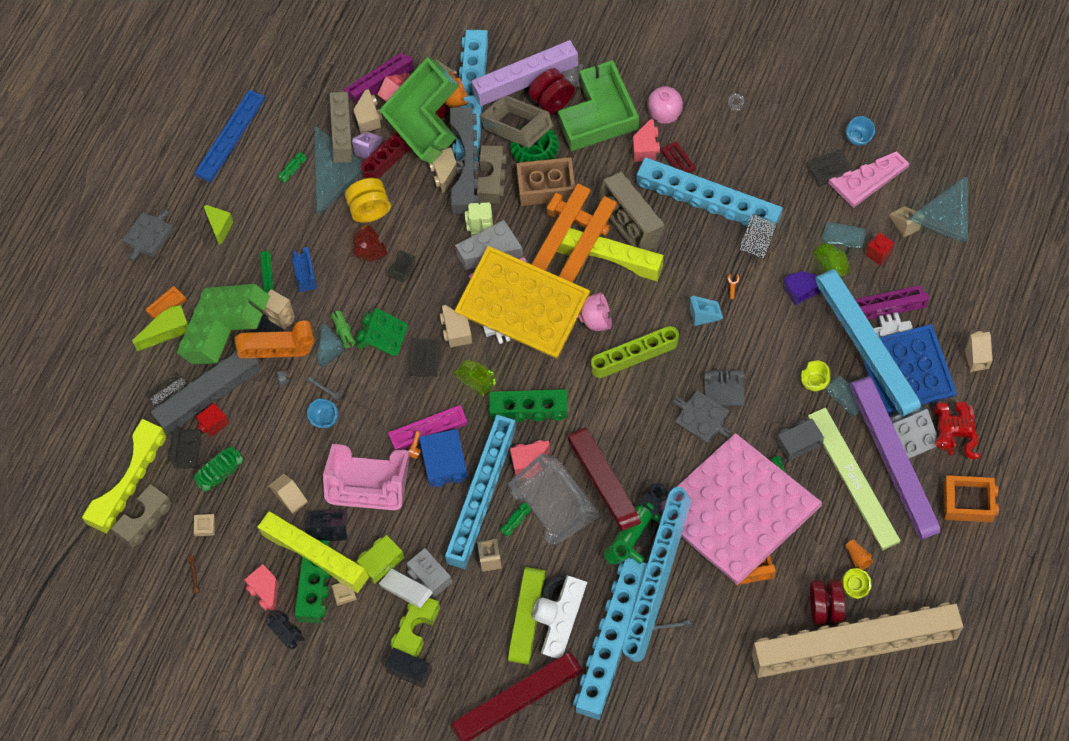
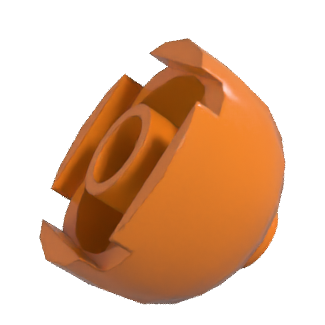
[444,70,469,108]

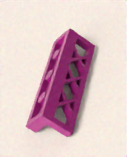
[343,52,414,106]
[855,285,929,320]

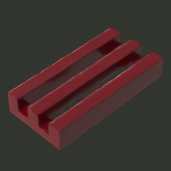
[661,141,696,173]

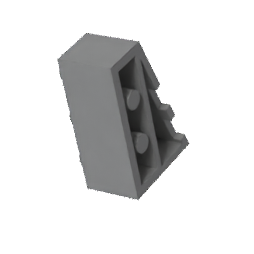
[455,220,523,270]

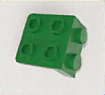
[355,308,408,357]

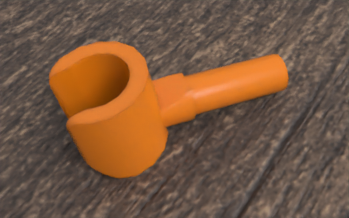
[727,273,739,300]
[408,431,421,459]

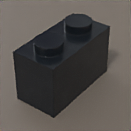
[384,647,432,688]

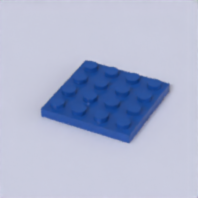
[860,324,957,414]

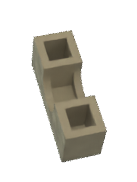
[477,145,507,203]
[111,484,172,548]

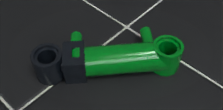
[604,483,668,565]

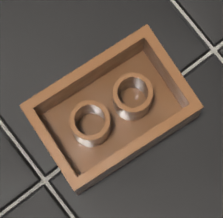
[516,158,575,206]

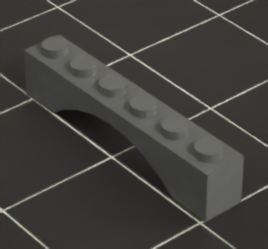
[450,107,479,214]

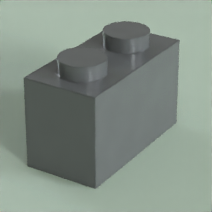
[777,418,824,462]

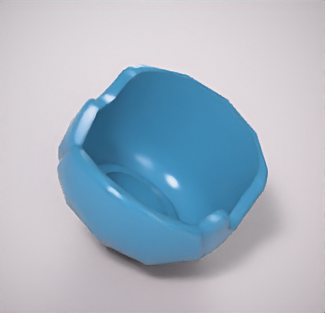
[845,116,875,146]
[307,399,339,429]

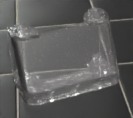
[508,453,600,545]

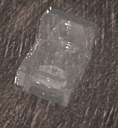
[562,63,584,86]

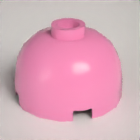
[647,86,683,123]
[579,292,612,331]

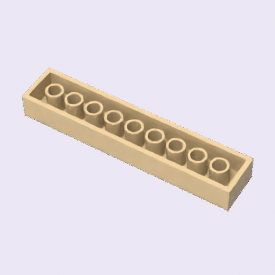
[752,603,963,678]

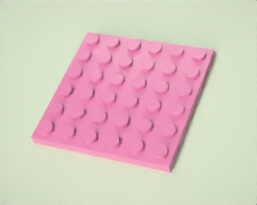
[658,433,822,585]

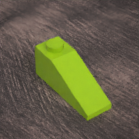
[132,305,188,351]

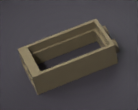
[479,96,553,148]

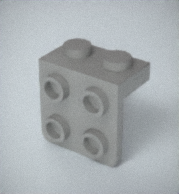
[890,407,938,458]

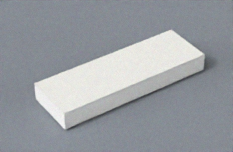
[379,568,432,608]

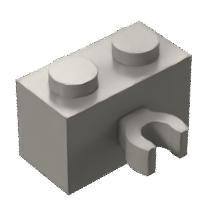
[407,549,452,598]

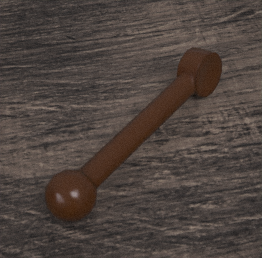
[187,555,200,594]

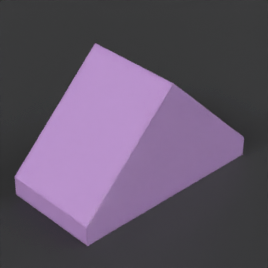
[352,131,383,159]

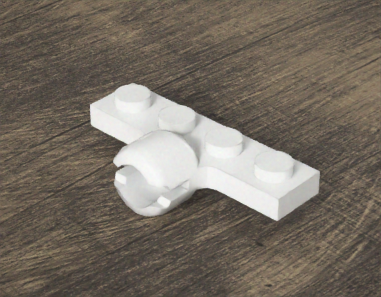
[533,575,587,659]

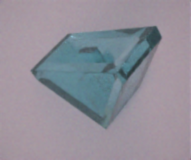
[318,324,345,367]

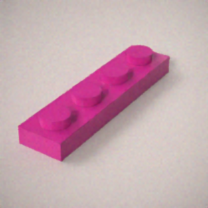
[388,405,468,450]

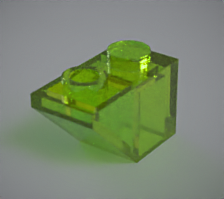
[813,243,851,277]
[454,360,495,396]

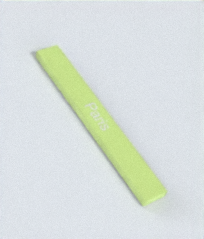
[808,408,900,551]

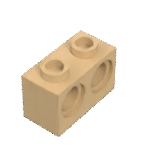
[263,289,295,330]

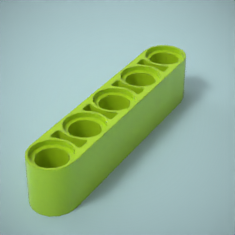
[591,326,679,378]
[508,567,546,665]

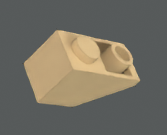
[354,89,383,134]
[428,148,457,193]
[440,305,472,347]
[964,331,992,372]

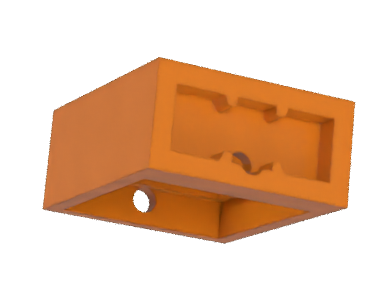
[943,475,999,522]

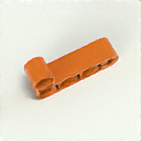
[234,321,314,358]

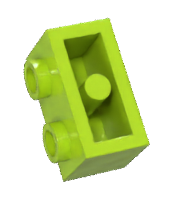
[357,535,404,584]

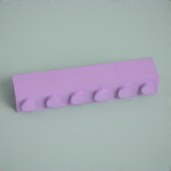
[472,40,578,106]

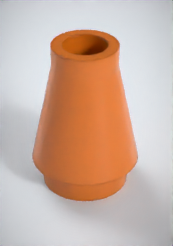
[845,540,873,570]

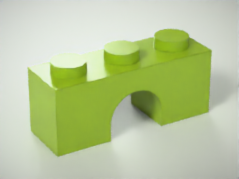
[391,598,440,658]

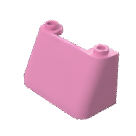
[323,444,409,510]

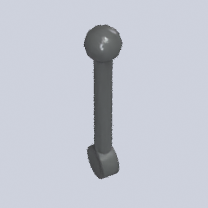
[306,376,340,401]
[652,620,692,632]

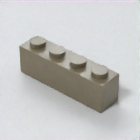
[330,92,352,163]

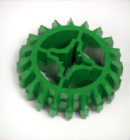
[510,124,559,163]
[194,447,244,491]

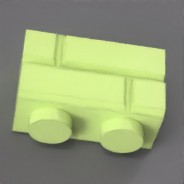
[465,202,493,236]

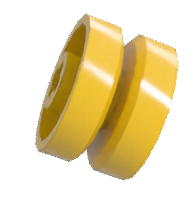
[345,178,391,223]

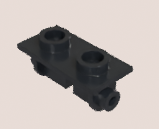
[266,611,305,650]

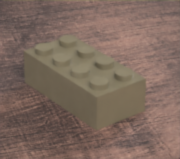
[596,172,665,251]

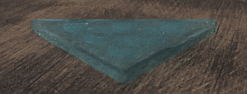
[315,127,363,215]
[909,177,968,243]

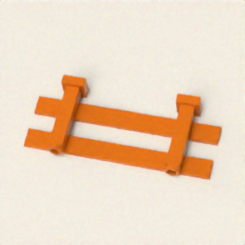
[532,184,617,283]

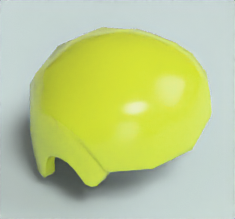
[801,360,830,392]
[841,568,871,599]

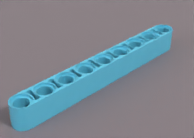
[816,269,921,417]
[622,487,691,662]

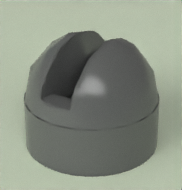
[276,370,291,386]

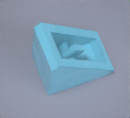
[689,296,723,326]

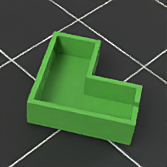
[379,57,459,164]
[558,60,639,152]
[177,284,270,364]

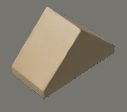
[889,206,923,237]
[268,474,308,514]
[477,539,502,572]

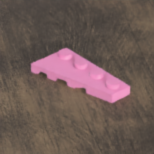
[829,151,909,208]

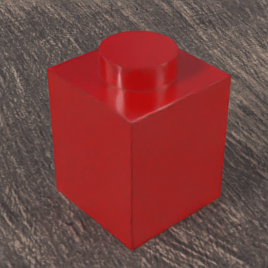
[866,232,894,266]
[196,403,229,437]

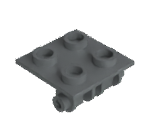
[704,370,745,406]

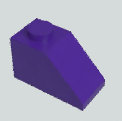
[783,271,821,305]

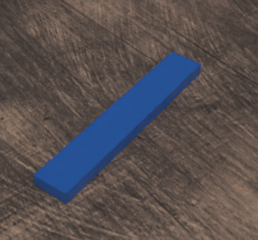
[195,90,265,183]

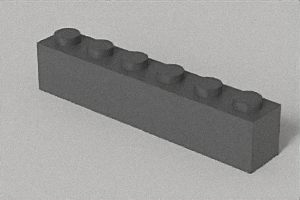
[151,350,261,436]

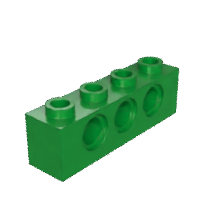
[490,389,568,422]
[295,540,333,623]

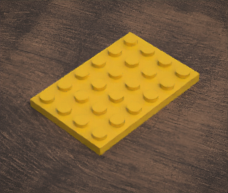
[454,246,590,359]

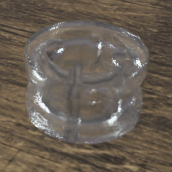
[727,94,744,112]

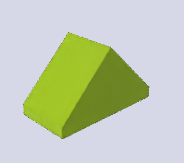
[204,205,233,244]

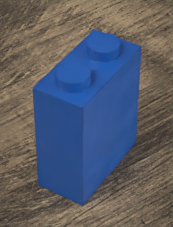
[419,429,468,487]

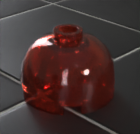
[353,224,388,262]

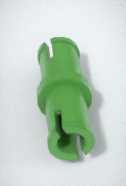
[331,311,355,348]

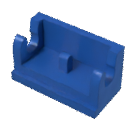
[292,247,317,292]

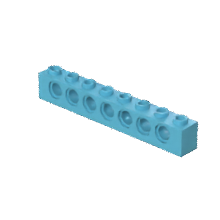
[453,30,488,162]
[636,157,783,234]
[445,415,516,570]
[573,558,647,720]

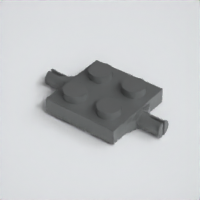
[122,209,174,262]
[673,390,732,444]

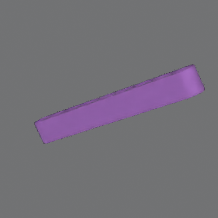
[850,376,940,540]

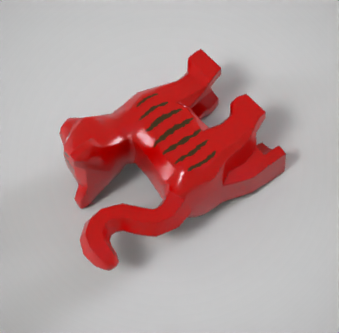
[934,402,981,460]

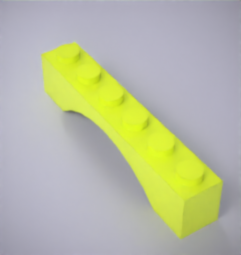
[557,228,664,281]
[82,419,166,534]
[258,511,369,593]

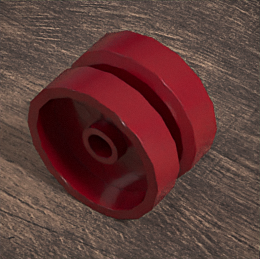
[529,68,575,115]
[810,579,845,625]

